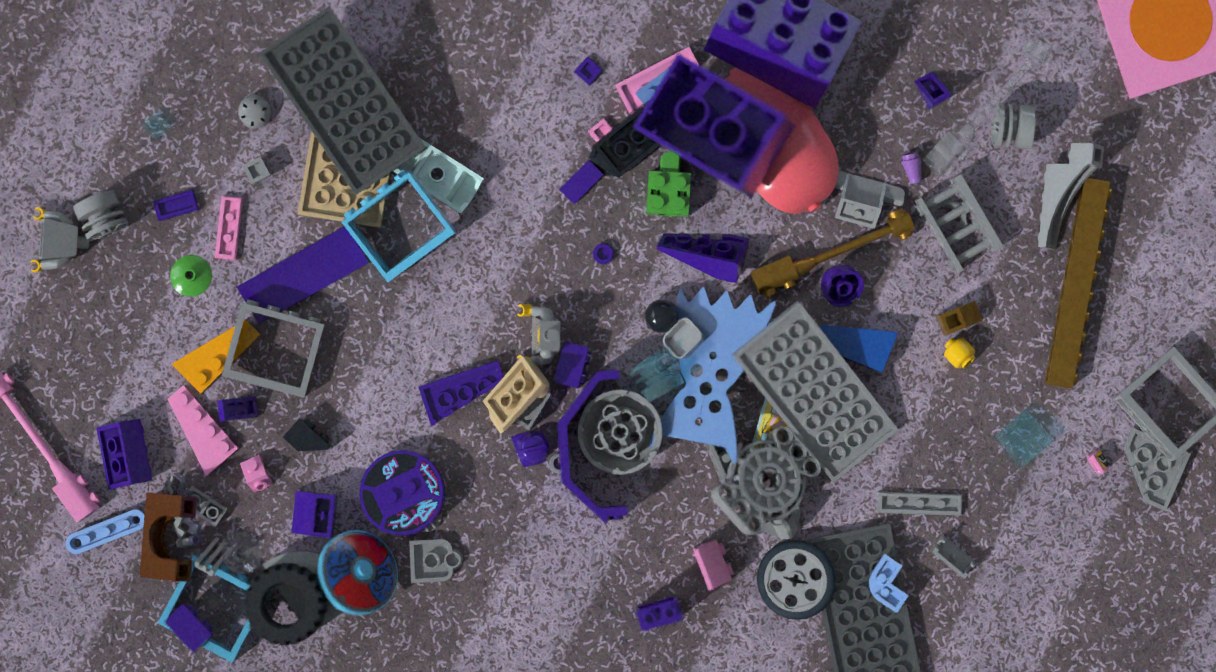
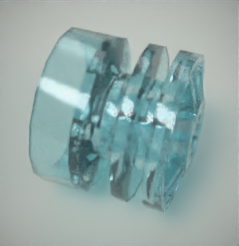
[629,351,684,403]

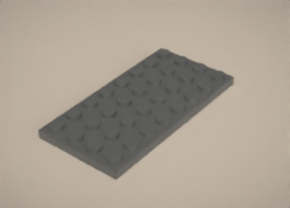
[259,6,425,195]
[807,523,921,672]

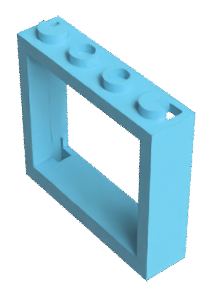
[341,170,456,282]
[158,553,271,663]

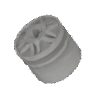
[991,103,1036,149]
[73,190,128,241]

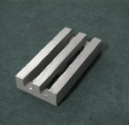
[194,537,234,576]

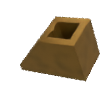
[936,301,983,336]

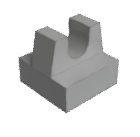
[242,156,271,185]

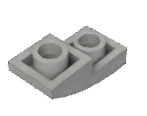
[186,485,227,527]

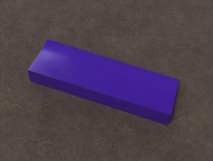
[237,226,369,324]

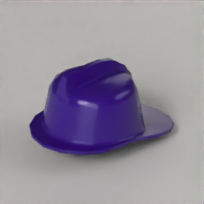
[511,431,549,467]

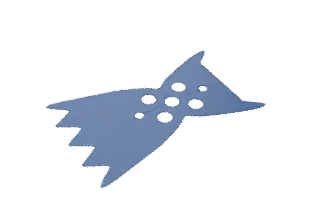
[649,287,776,464]

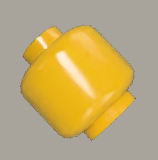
[944,337,976,369]

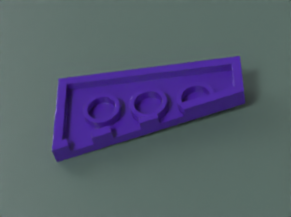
[418,360,504,426]

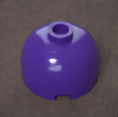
[821,264,864,308]

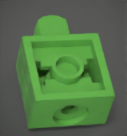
[646,152,691,217]

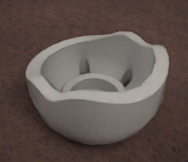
[238,95,271,129]

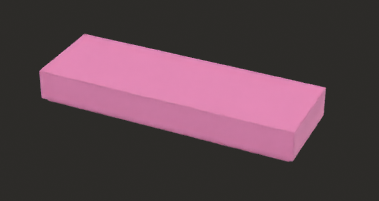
[215,196,243,260]

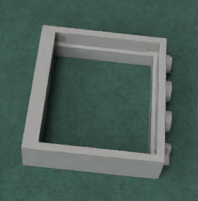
[222,299,324,398]
[1114,347,1216,462]

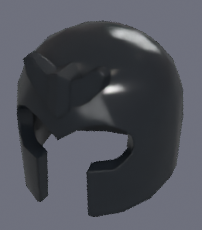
[645,299,679,333]

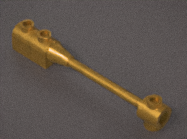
[750,208,915,297]

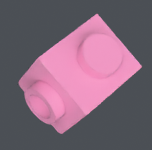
[240,455,273,492]

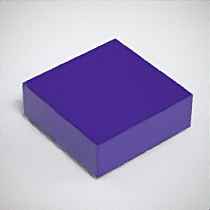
[574,56,603,86]

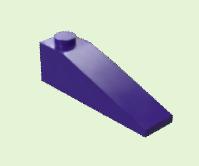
[657,234,749,283]

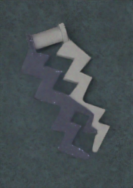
[166,473,203,548]

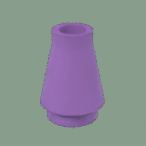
[901,152,922,184]

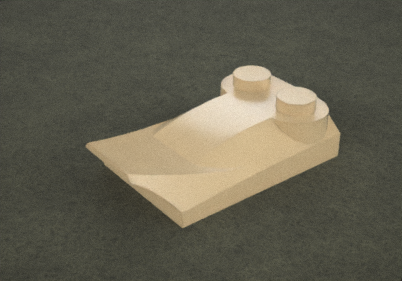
[483,356,549,434]

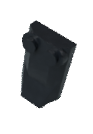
[589,106,660,178]

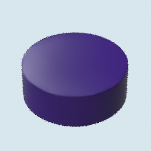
[593,243,614,264]

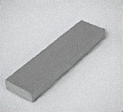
[877,492,962,516]

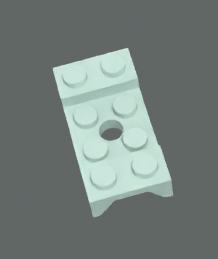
[392,138,484,215]

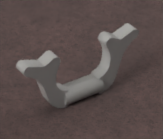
[921,199,968,229]

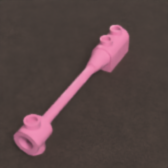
[0,372,101,523]

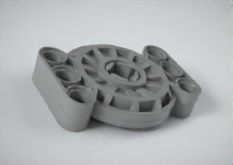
[711,426,821,536]

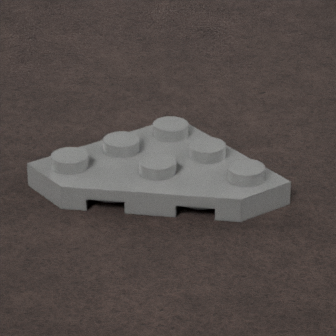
[1123,428,1191,511]

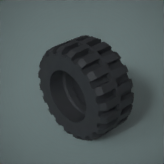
[243,563,328,646]

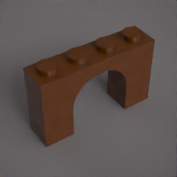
[139,492,197,582]

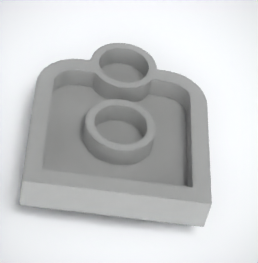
[409,539,463,583]

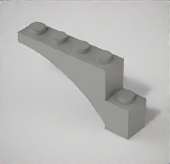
[1038,143,1104,250]

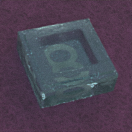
[141,111,171,141]

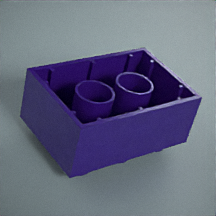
[703,0,862,109]
[634,53,796,199]

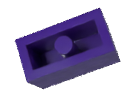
[553,341,592,389]
[164,604,214,653]

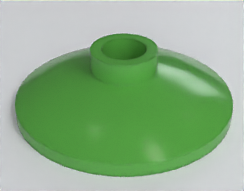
[170,255,212,297]

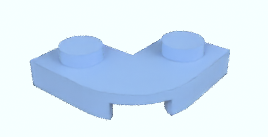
[869,554,909,613]

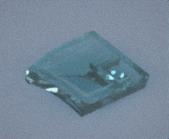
[994,409,1054,469]

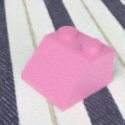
[693,540,734,590]

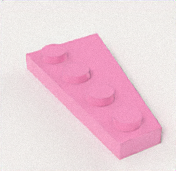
[615,47,699,114]
[168,385,239,476]

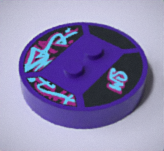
[360,451,446,536]

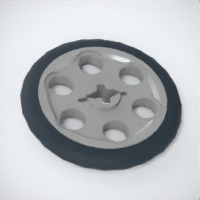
[757,540,836,620]

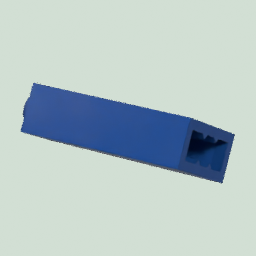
[818,325,898,373]

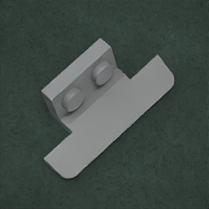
[835,171,905,229]

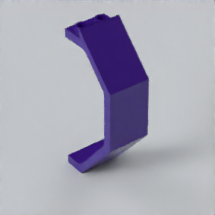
[557,370,628,524]

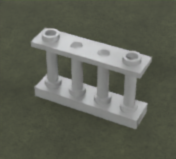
[914,174,1004,273]

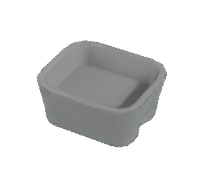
[663,318,705,359]

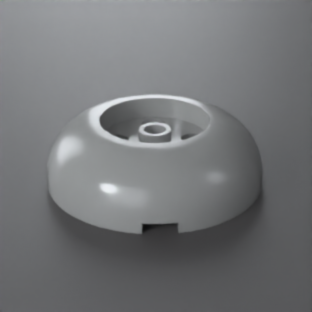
[578,390,662,474]

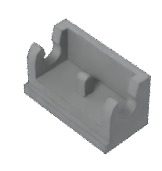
[514,393,551,430]
[930,535,976,579]

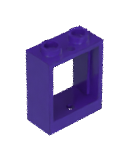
[636,596,683,632]

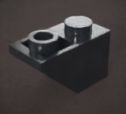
[282,418,333,451]

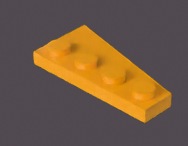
[172,320,261,394]

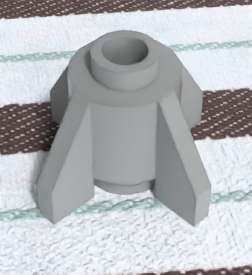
[763,506,801,540]

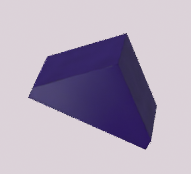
[914,72,951,110]

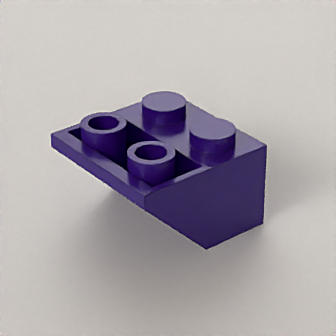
[291,491,338,538]

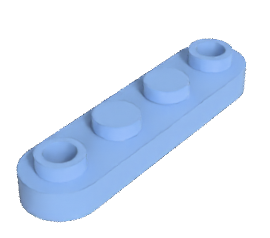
[66,509,145,554]

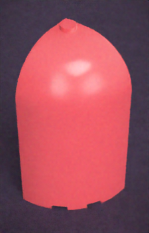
[724,67,839,214]

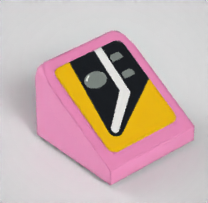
[1087,449,1110,474]

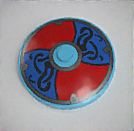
[317,530,398,615]

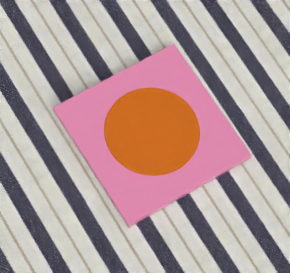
[1097,0,1216,99]

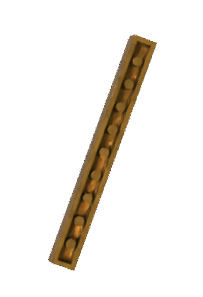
[1044,178,1112,389]

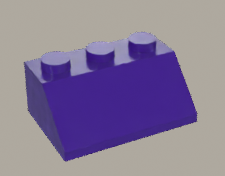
[96,419,152,490]

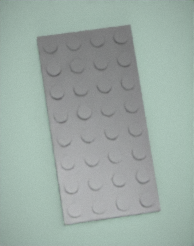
[732,301,898,483]

